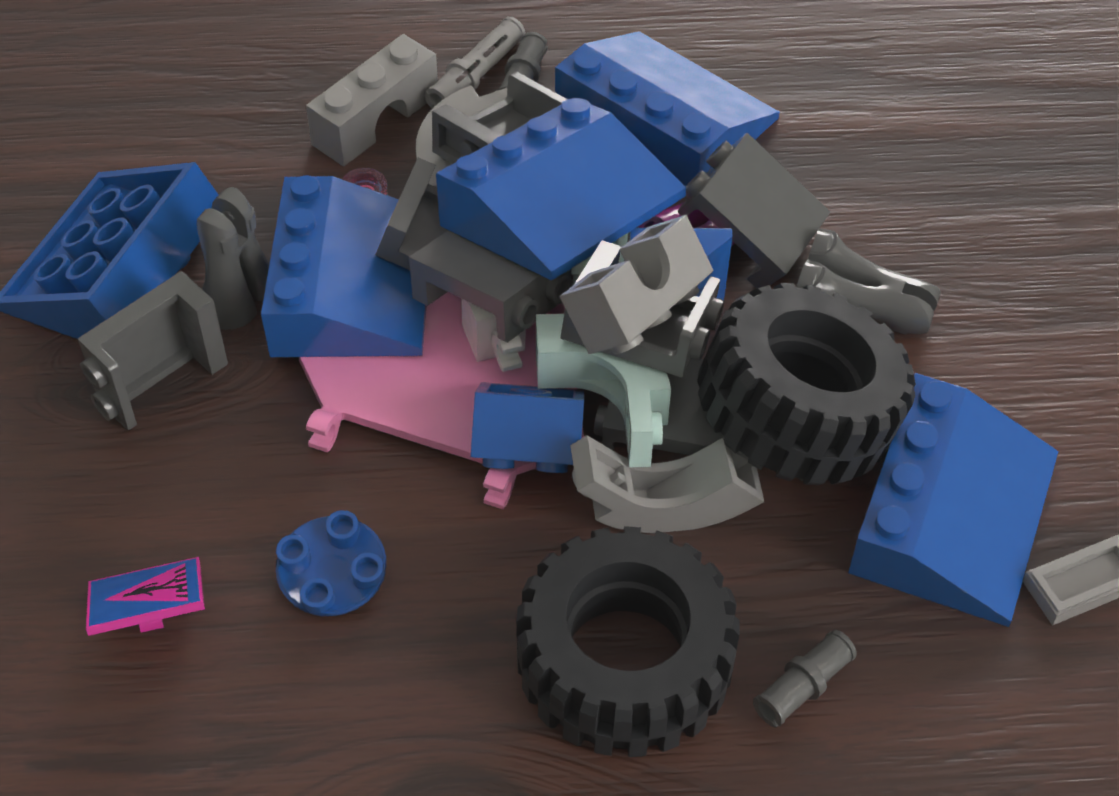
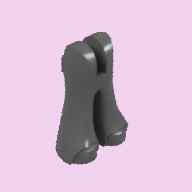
[197,187,270,330]
[796,228,941,335]

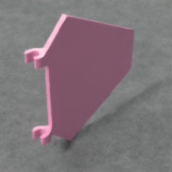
[299,292,584,510]

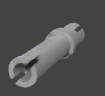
[425,16,526,109]

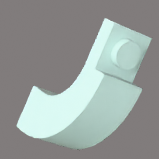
[536,314,671,468]

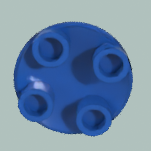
[276,510,387,616]

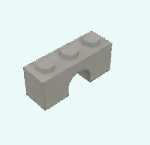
[306,34,438,167]
[559,215,714,354]

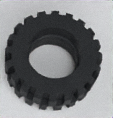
[697,283,916,485]
[516,526,740,757]

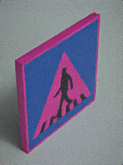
[86,557,205,636]

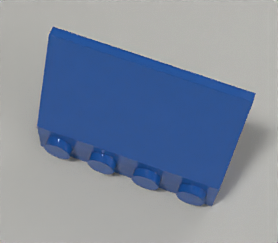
[555,31,780,187]
[436,98,686,281]
[0,162,218,339]
[261,175,427,357]
[848,373,1058,627]

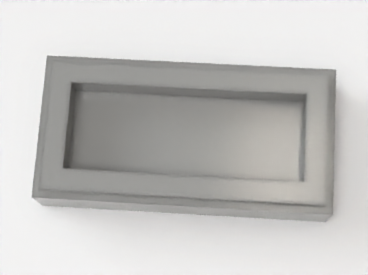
[1022,534,1119,626]

